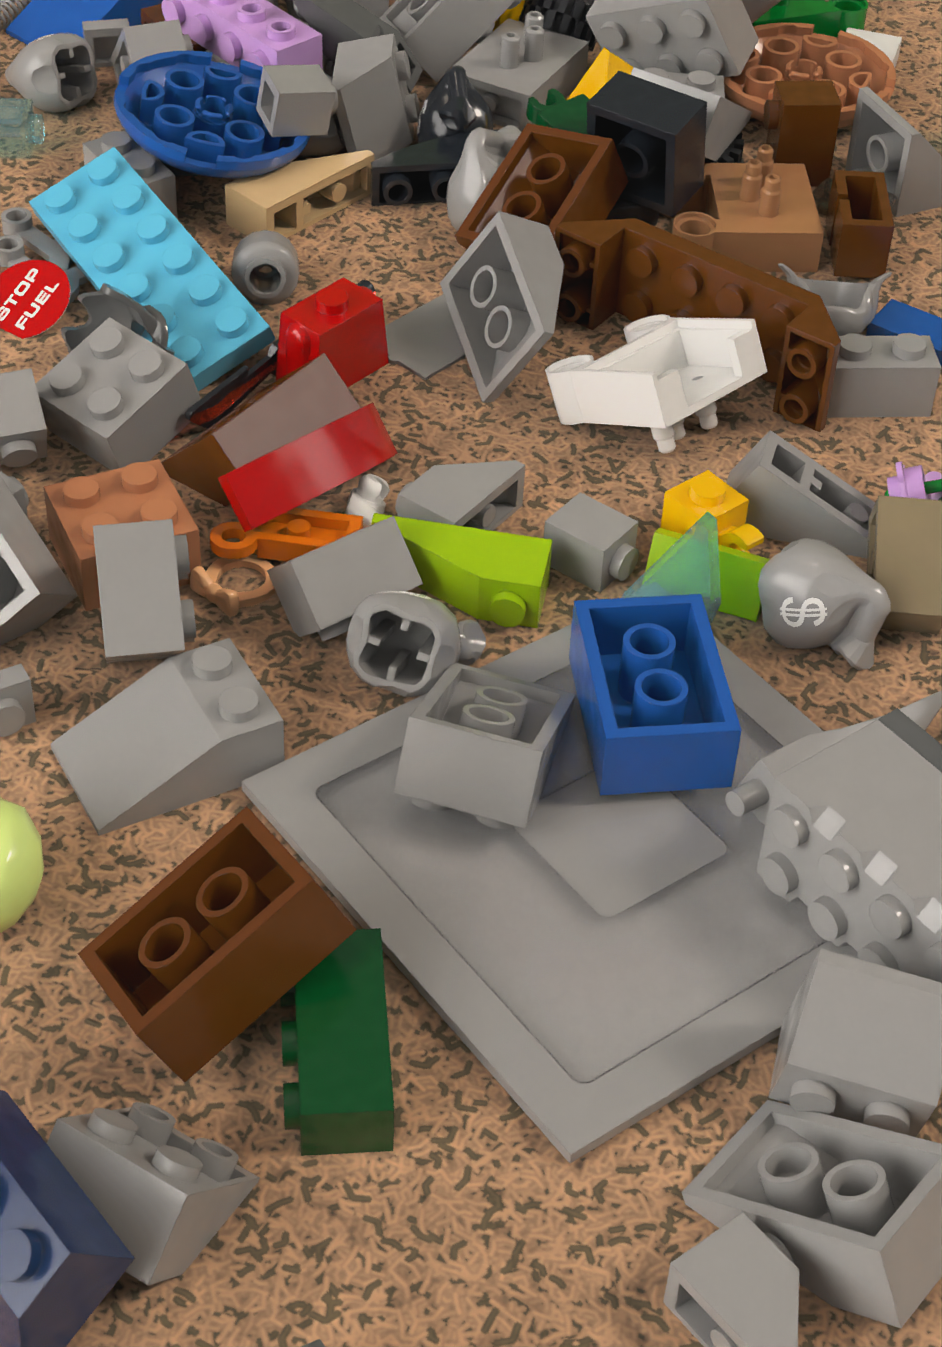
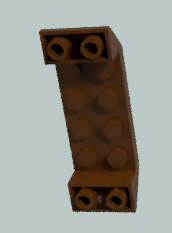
[555,218,841,432]

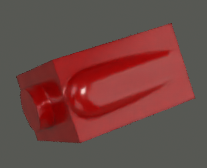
[276,277,389,388]

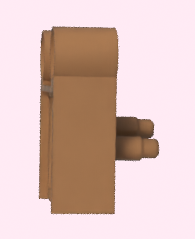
[663,144,824,272]

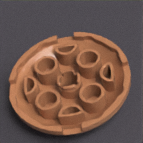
[724,23,896,129]

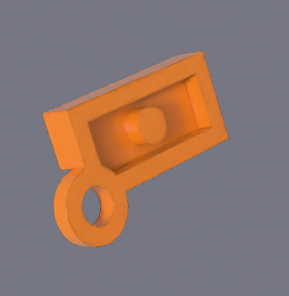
[210,508,363,562]

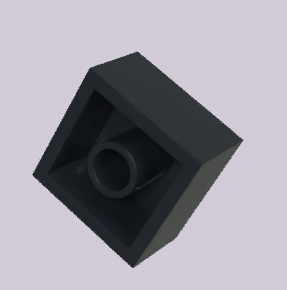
[587,71,707,217]

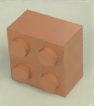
[44,459,201,611]

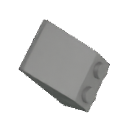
[440,211,564,403]
[50,638,285,836]
[393,663,576,829]
[682,1100,942,1328]

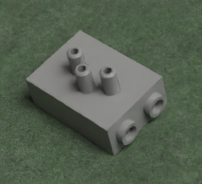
[453,11,589,132]

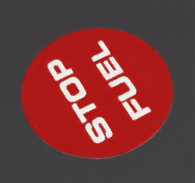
[0,260,71,339]

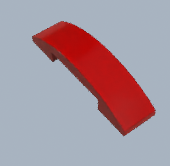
[218,402,398,532]

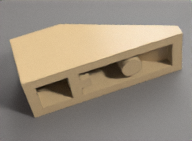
[225,150,374,238]

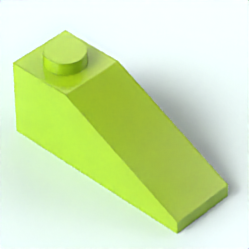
[372,513,552,628]

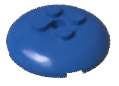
[114,51,310,179]

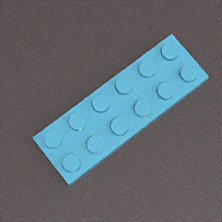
[29,147,276,391]

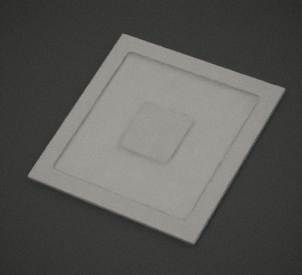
[242,585,858,1163]

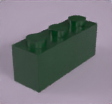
[280,928,394,1156]

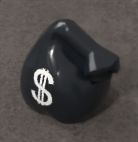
[417,65,493,143]

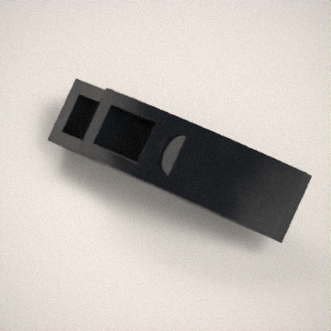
[371,129,499,206]

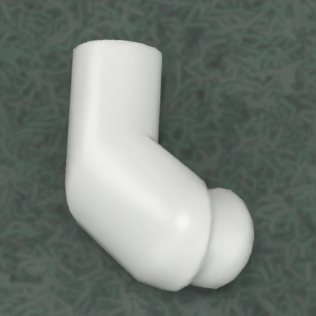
[345,474,390,528]

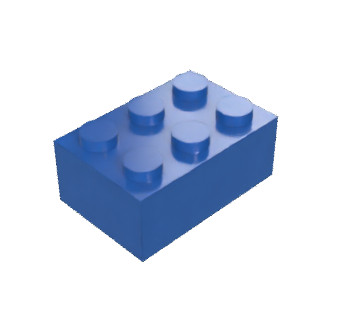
[569,594,742,796]

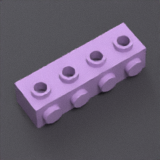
[162,0,323,70]

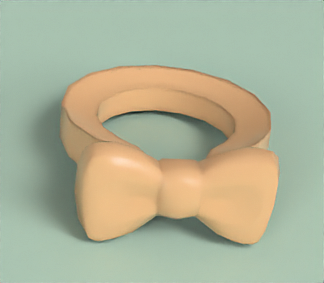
[190,555,276,617]

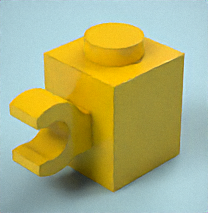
[660,470,764,553]

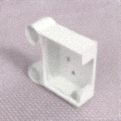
[545,314,767,454]

